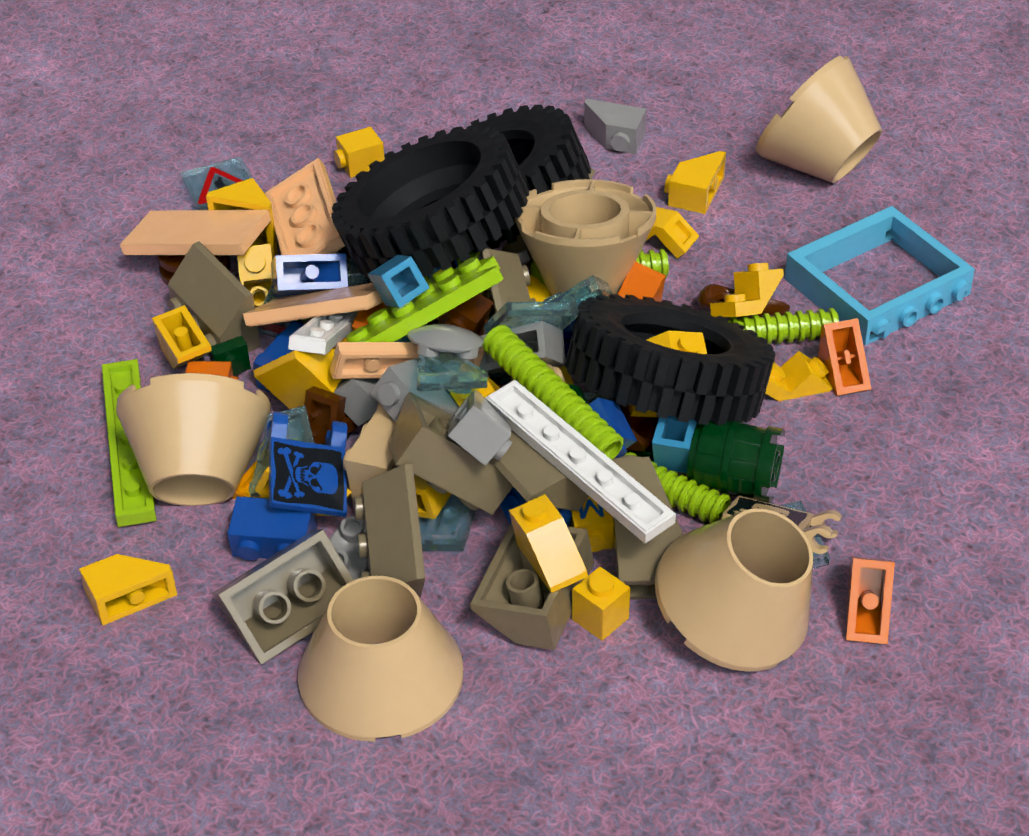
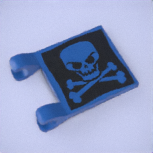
[266,412,347,517]

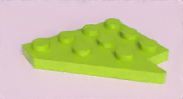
[346,256,504,342]

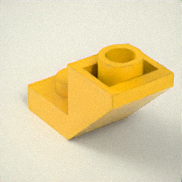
[646,207,699,259]
[710,263,784,317]
[765,351,833,401]

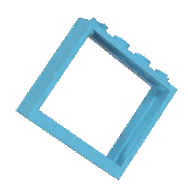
[785,206,975,346]

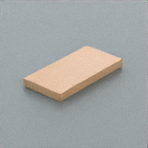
[265,158,345,255]
[120,210,271,255]
[243,283,383,327]

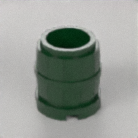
[687,421,785,503]

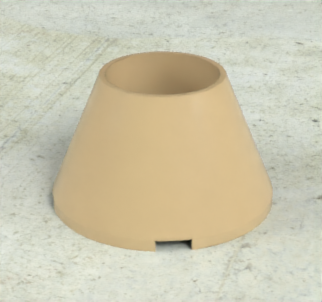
[756,56,883,183]
[514,179,656,303]
[116,373,271,506]
[655,508,813,672]
[298,576,464,742]

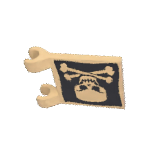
[722,496,842,554]

